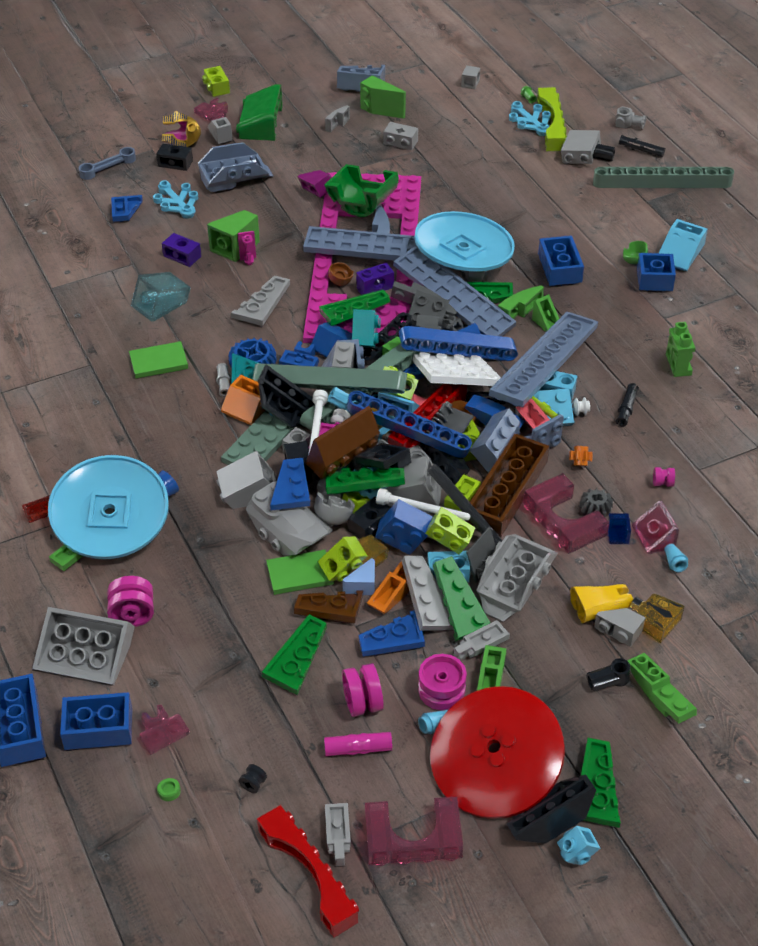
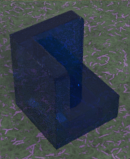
[607,513,631,544]

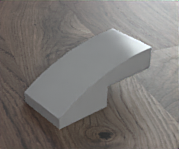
[325,105,350,133]

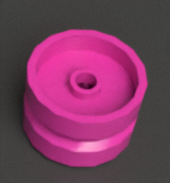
[107,576,154,627]
[418,654,467,711]
[342,663,384,717]

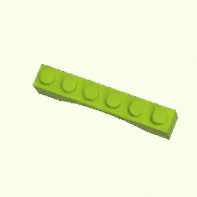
[537,87,567,151]

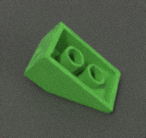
[360,75,406,119]

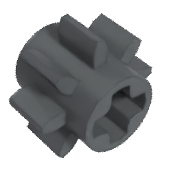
[441,316,464,331]

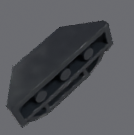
[258,364,315,428]
[507,774,596,844]

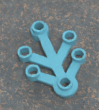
[509,101,551,136]
[153,180,199,219]

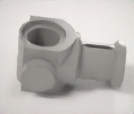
[615,106,647,129]

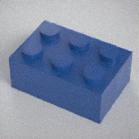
[538,235,584,286]
[60,692,132,750]

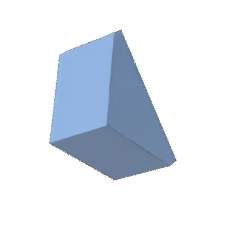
[342,558,375,595]

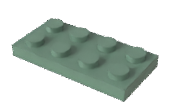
[221,412,295,465]

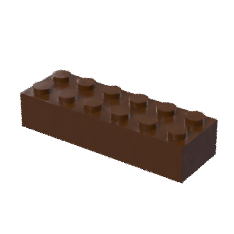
[466,433,549,538]

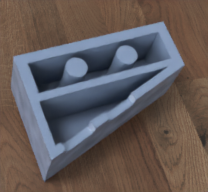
[337,65,385,92]

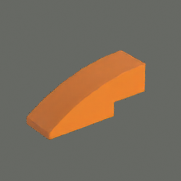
[367,561,409,614]

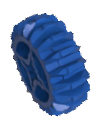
[228,337,277,368]

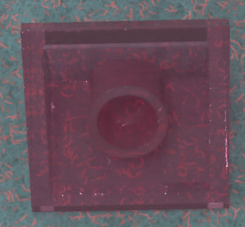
[631,500,679,554]

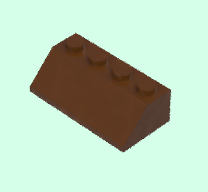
[306,406,380,479]

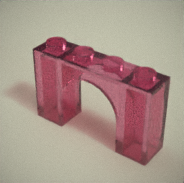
[523,473,609,554]
[365,797,463,866]

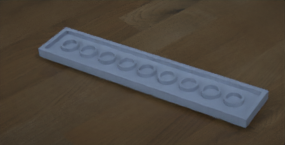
[489,312,598,407]

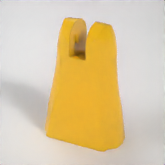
[570,584,634,623]

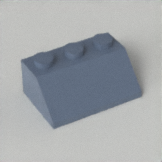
[470,408,520,473]

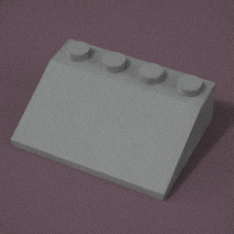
[32,607,135,685]

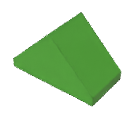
[532,294,559,332]

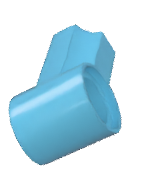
[327,387,360,416]

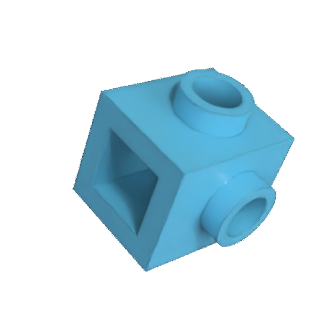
[557,826,601,865]

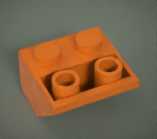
[221,375,266,425]

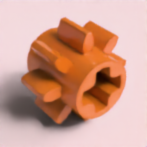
[569,446,593,466]

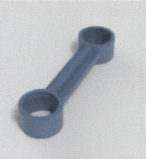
[79,147,136,180]

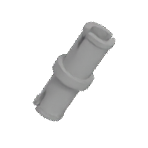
[216,363,231,397]

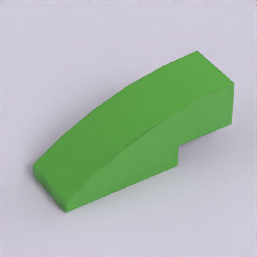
[498,286,544,319]
[477,645,507,690]

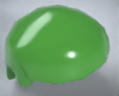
[623,241,648,264]

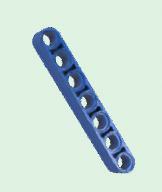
[399,326,518,361]
[347,391,472,458]

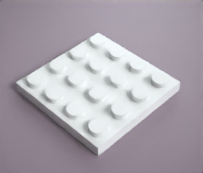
[413,352,501,386]

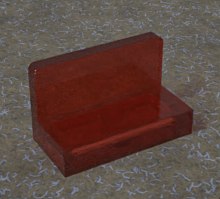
[22,495,50,523]

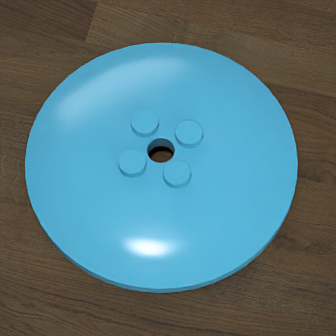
[414,211,515,271]
[48,455,169,559]

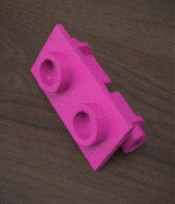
[238,231,256,265]

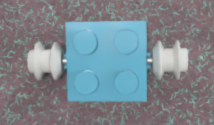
[515,388,590,426]

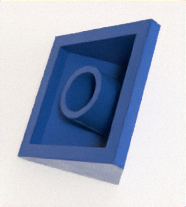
[312,322,352,358]

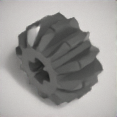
[579,487,613,520]

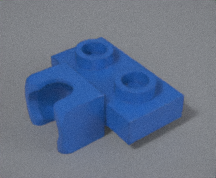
[279,341,319,367]

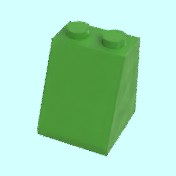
[207,210,260,262]

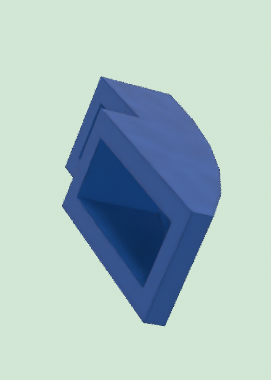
[464,395,525,427]

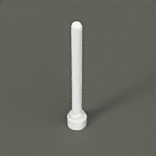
[308,390,328,455]
[376,488,470,521]

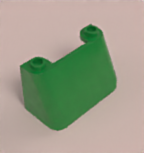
[236,84,283,141]

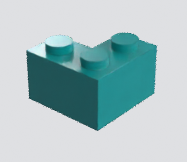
[352,309,381,348]

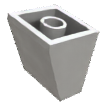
[316,342,355,395]
[216,451,277,509]
[386,456,442,506]

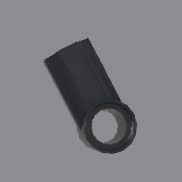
[593,142,616,161]
[586,658,630,691]

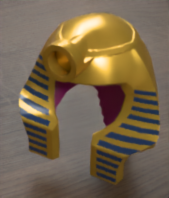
[162,111,201,147]

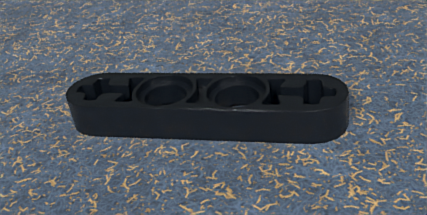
[361,312,412,365]

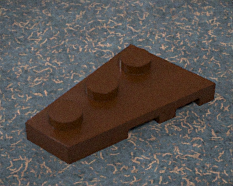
[294,590,363,623]

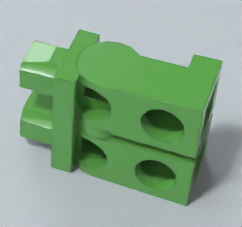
[666,322,696,377]

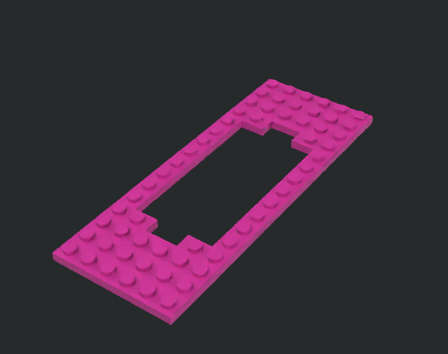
[303,172,421,346]

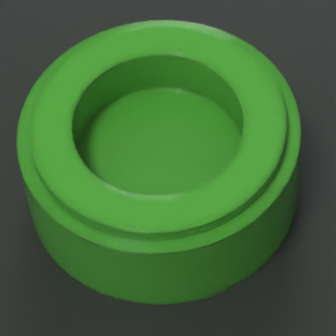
[157,778,181,801]

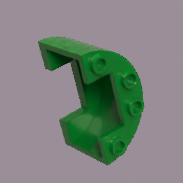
[324,164,399,217]

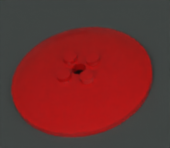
[430,686,565,819]

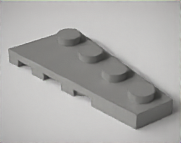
[231,276,290,326]
[401,556,454,631]

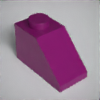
[297,170,332,198]

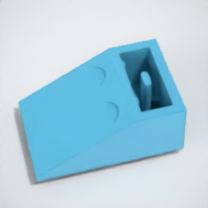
[659,219,708,272]

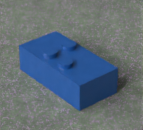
[0,673,46,767]

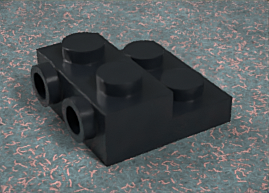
[355,443,412,470]

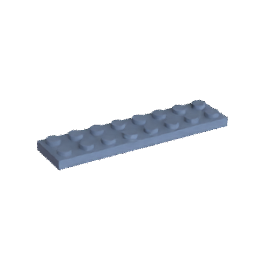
[303,226,416,261]
[393,245,516,336]

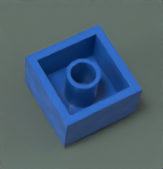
[637,253,676,291]
[375,499,433,555]

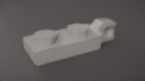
[453,620,510,660]
[325,803,351,866]

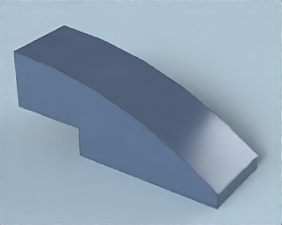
[372,205,390,234]

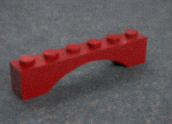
[257,805,359,938]

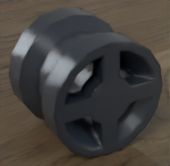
[239,764,267,793]

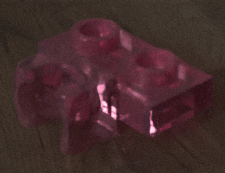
[194,98,228,121]
[139,704,190,755]

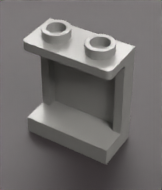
[561,130,601,164]

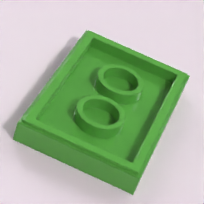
[129,341,188,379]
[266,549,334,595]

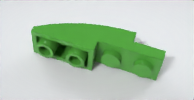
[627,653,697,724]

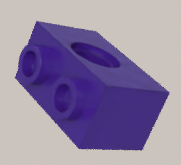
[162,233,202,267]
[356,263,394,295]

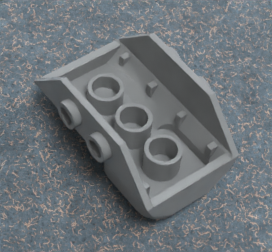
[246,481,333,556]
[476,534,558,622]

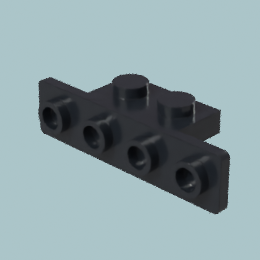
[418,442,470,485]

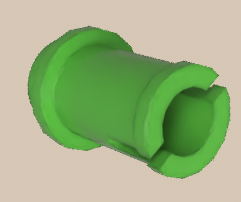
[521,86,537,104]

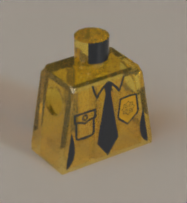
[630,594,685,644]

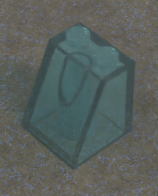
[131,272,191,321]

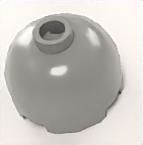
[314,491,355,527]

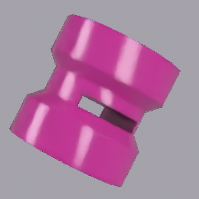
[653,467,675,487]

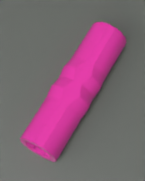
[324,732,392,756]

